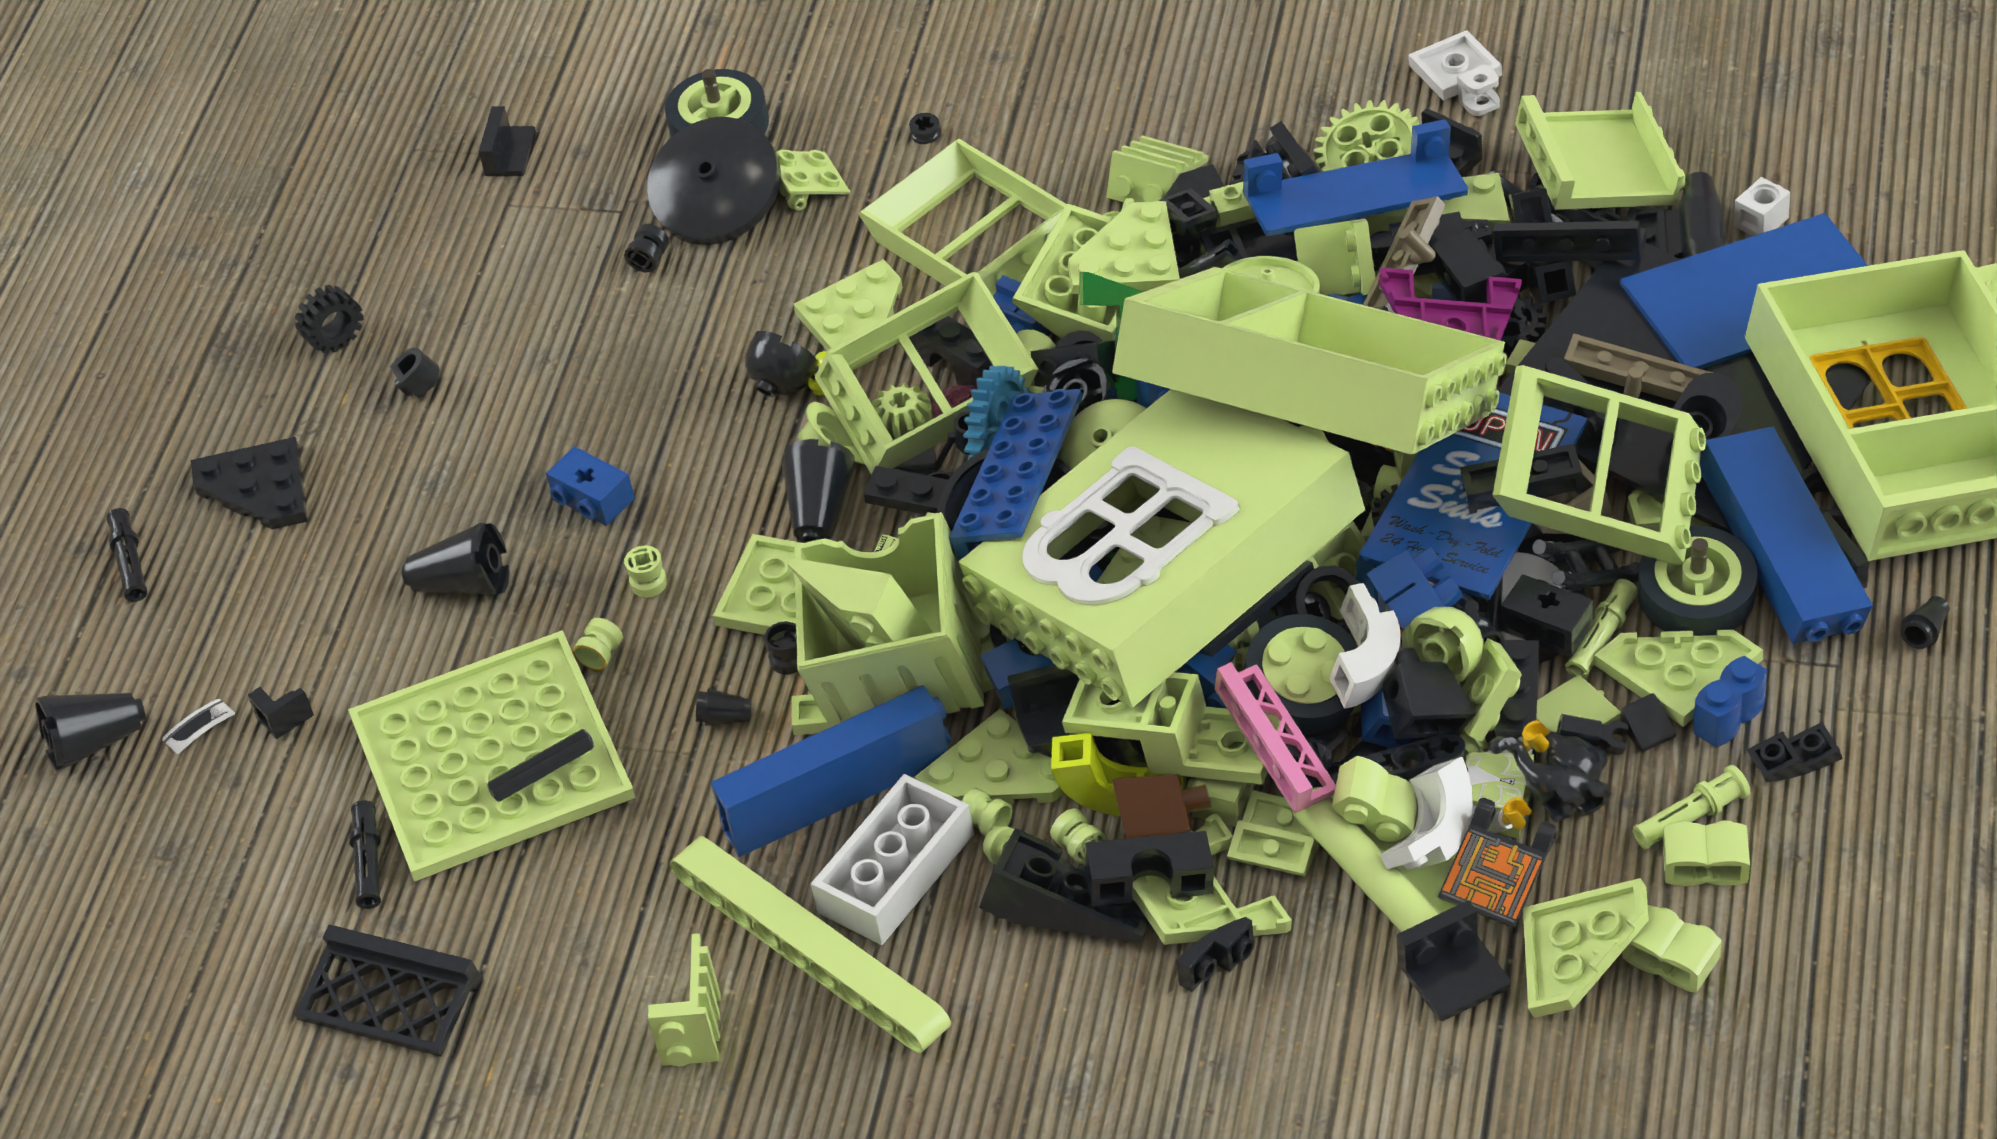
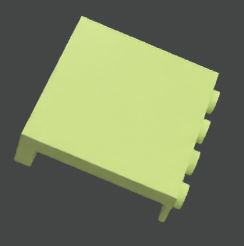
[1515,92,1685,210]

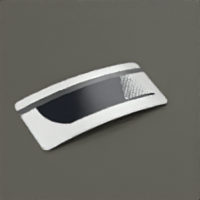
[162,699,235,754]

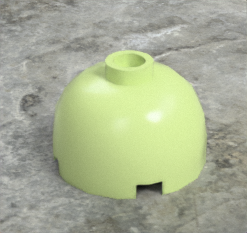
[1402,607,1483,683]

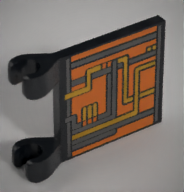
[1438,798,1557,929]

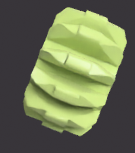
[872,382,933,439]

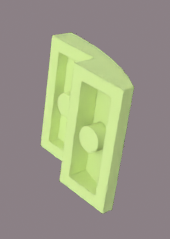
[1227,790,1319,877]

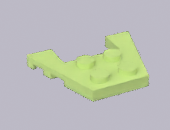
[1132,813,1292,945]

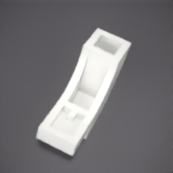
[1329,583,1401,709]
[1380,757,1472,870]

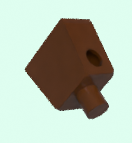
[1112,774,1212,839]

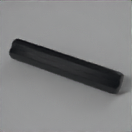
[487,729,594,802]

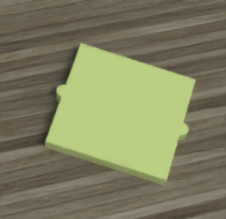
[1537,674,1621,732]

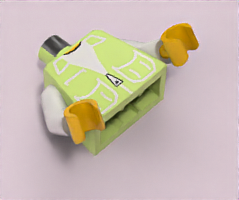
[1465,720,1549,838]

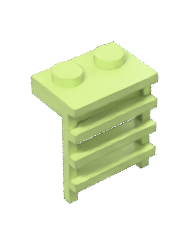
[1106,136,1209,202]
[648,933,721,1066]

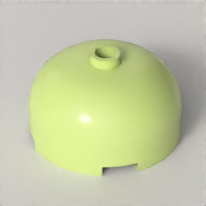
[1059,399,1149,513]

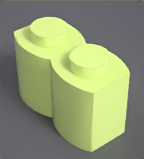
[1332,756,1418,842]
[1663,821,1750,886]
[1622,905,1722,993]

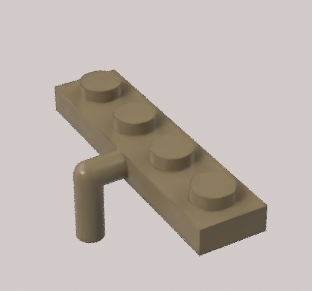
[1363,196,1446,313]
[1564,334,1712,402]

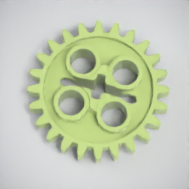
[1313,100,1419,172]

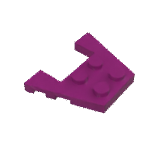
[1378,268,1522,341]

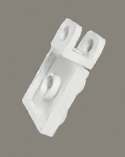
[1408,30,1502,116]

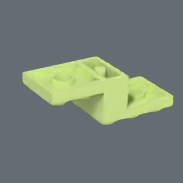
[1062,672,1281,784]

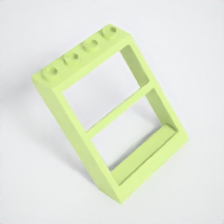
[858,139,1067,296]
[815,272,1039,474]
[1493,365,1706,565]

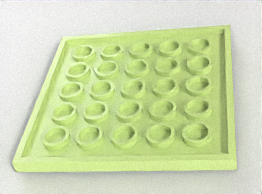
[348,630,636,882]

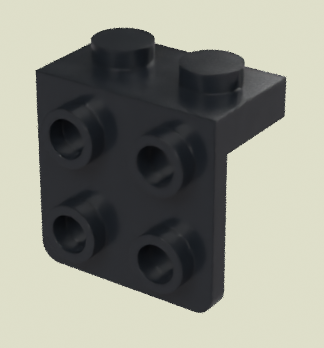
[1007,664,1101,753]

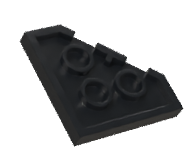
[191,437,308,530]

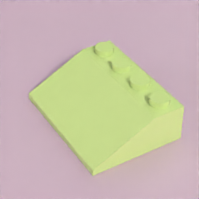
[1012,204,1145,349]
[788,557,934,650]

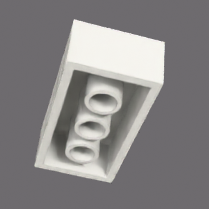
[811,774,974,945]

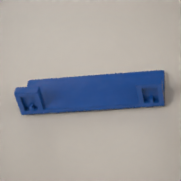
[1243,119,1468,236]
[949,389,1083,561]

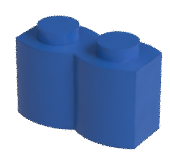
[1694,656,1767,747]

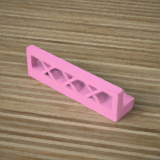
[1214,662,1336,813]

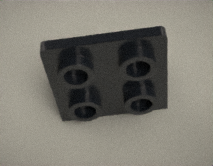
[1396,900,1511,1021]

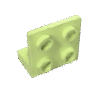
[1294,218,1375,295]

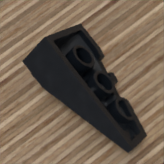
[979,828,1149,943]

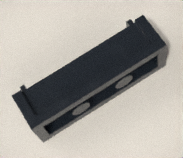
[1460,444,1584,514]

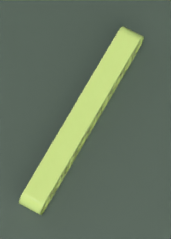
[670,836,951,1053]

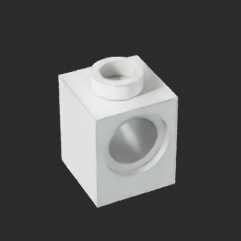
[1734,177,1790,236]

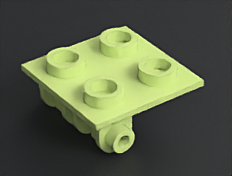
[776,150,850,211]

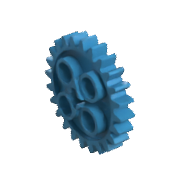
[963,365,1029,459]

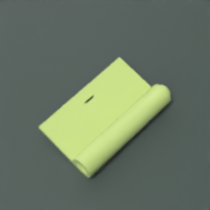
[1292,767,1458,932]

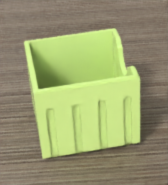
[794,512,984,727]

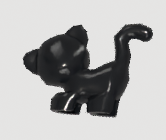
[1488,731,1612,822]

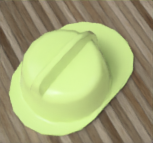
[798,402,865,464]

